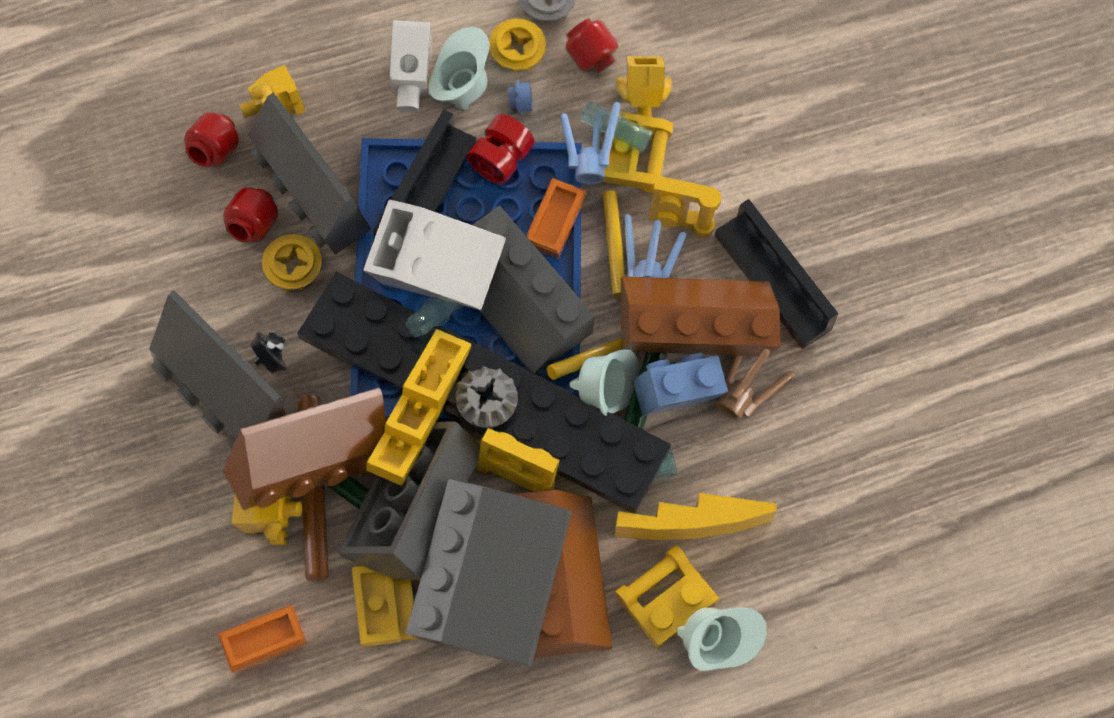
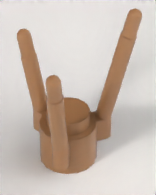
[715,349,794,420]

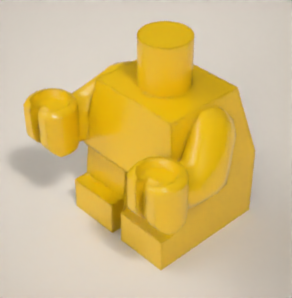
[616,56,672,117]
[239,65,306,119]
[231,494,302,546]

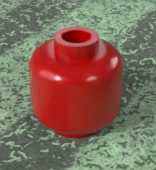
[565,18,619,74]
[184,113,239,167]
[223,187,279,243]

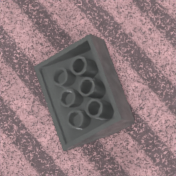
[149,290,286,449]
[406,479,573,667]

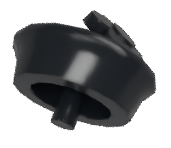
[250,332,287,374]

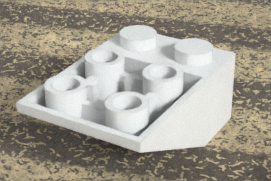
[363,199,506,310]

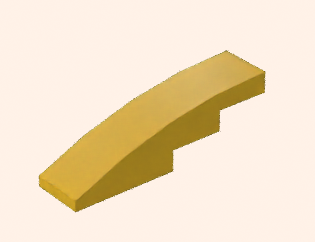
[366,329,471,486]
[614,493,777,540]

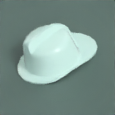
[428,27,489,110]
[570,349,640,416]
[677,607,767,671]

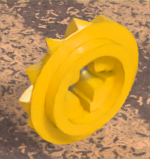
[489,19,546,73]
[262,234,322,292]

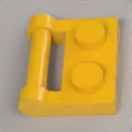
[603,110,674,194]
[649,175,721,238]
[476,428,559,492]
[614,545,720,649]

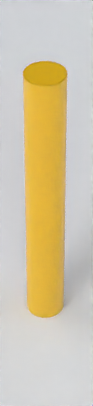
[602,190,625,298]
[547,338,621,380]

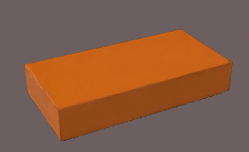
[526,178,587,259]
[218,605,307,673]

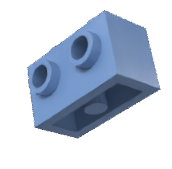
[633,353,728,416]

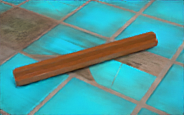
[297,394,329,581]

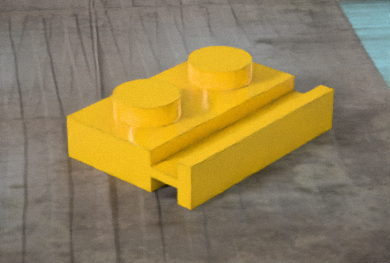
[352,566,418,648]

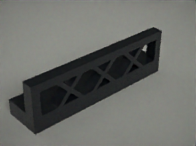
[373,109,477,239]
[714,199,839,349]

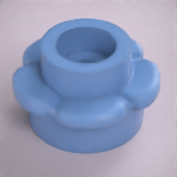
[508,80,533,116]

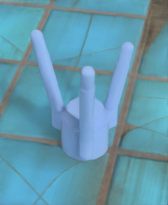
[561,102,620,185]
[624,214,686,278]

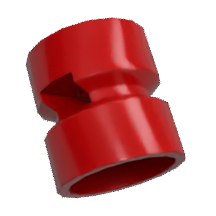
[466,114,535,185]

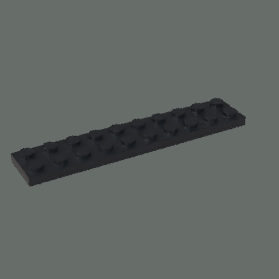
[297,271,672,514]

